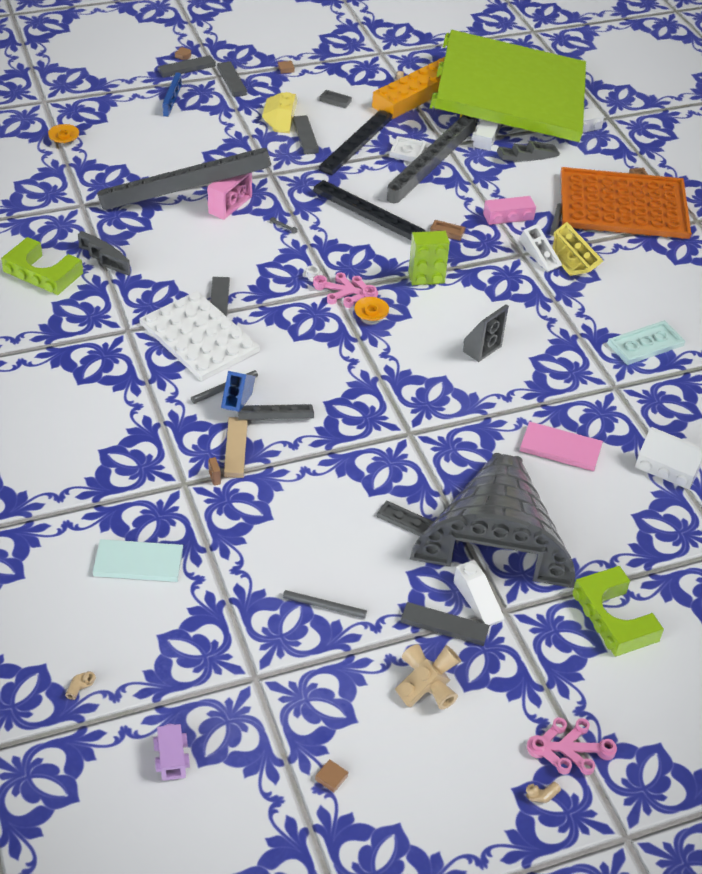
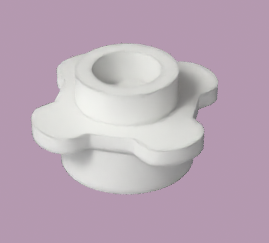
[303,265,323,281]

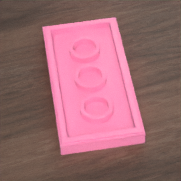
[520,421,603,471]

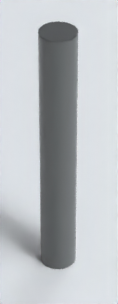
[550,203,562,236]

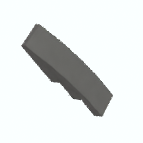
[496,141,560,161]
[78,231,131,276]

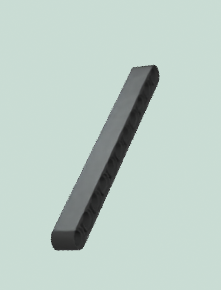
[387,115,477,203]
[97,148,271,210]

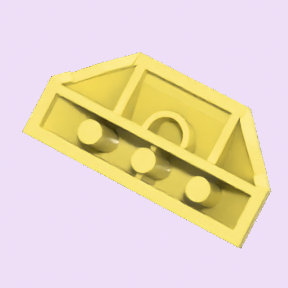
[262,92,297,133]
[552,222,603,276]

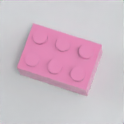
[207,172,252,220]

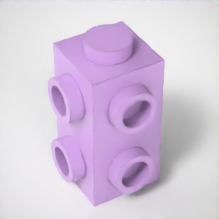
[153,724,190,781]

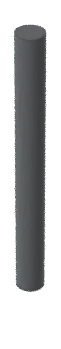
[191,370,258,404]
[283,590,367,619]

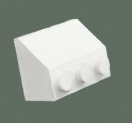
[635,427,702,490]

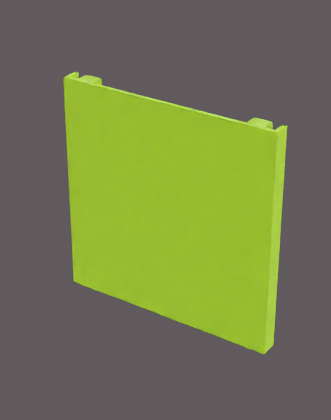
[430,29,586,142]

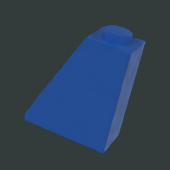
[221,371,256,412]

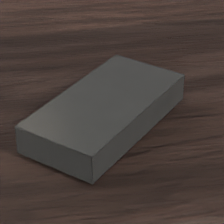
[319,90,352,108]

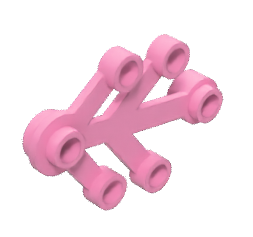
[313,272,378,308]
[527,718,617,775]

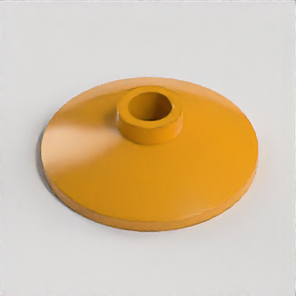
[48,124,79,143]
[354,297,389,321]

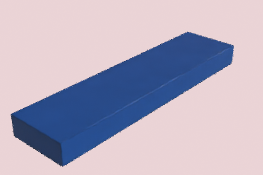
[162,73,182,117]

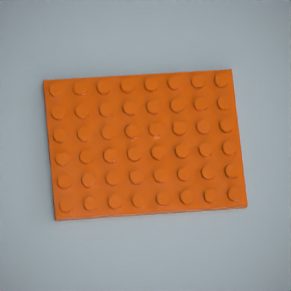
[560,167,691,239]

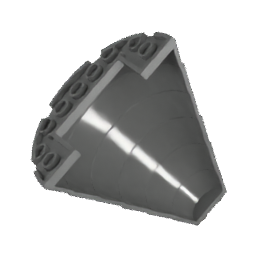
[410,453,575,588]

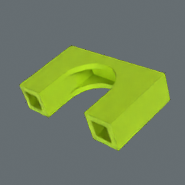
[1,237,83,295]
[572,566,664,657]

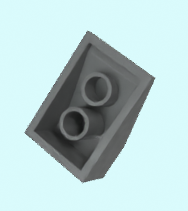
[463,304,509,362]

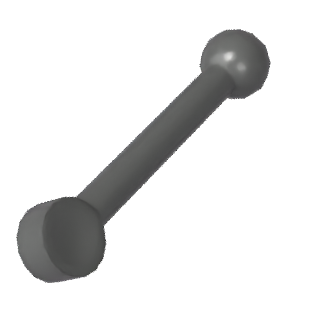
[270,217,298,234]

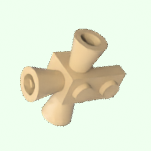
[395,644,461,710]

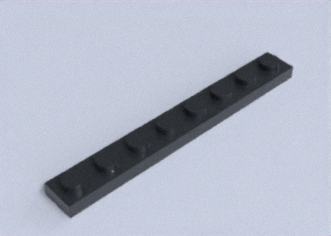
[319,110,393,175]
[313,180,426,240]

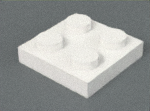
[389,136,426,162]

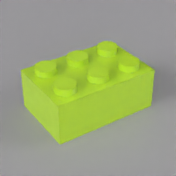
[408,231,450,285]

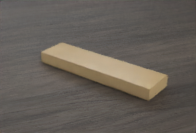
[224,417,248,478]

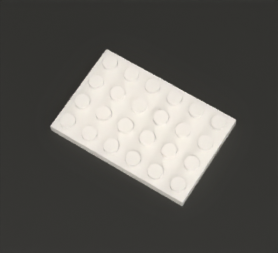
[139,291,260,382]

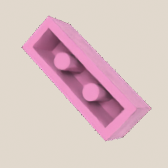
[483,196,536,225]

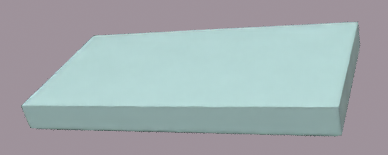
[607,320,686,365]
[93,539,183,582]

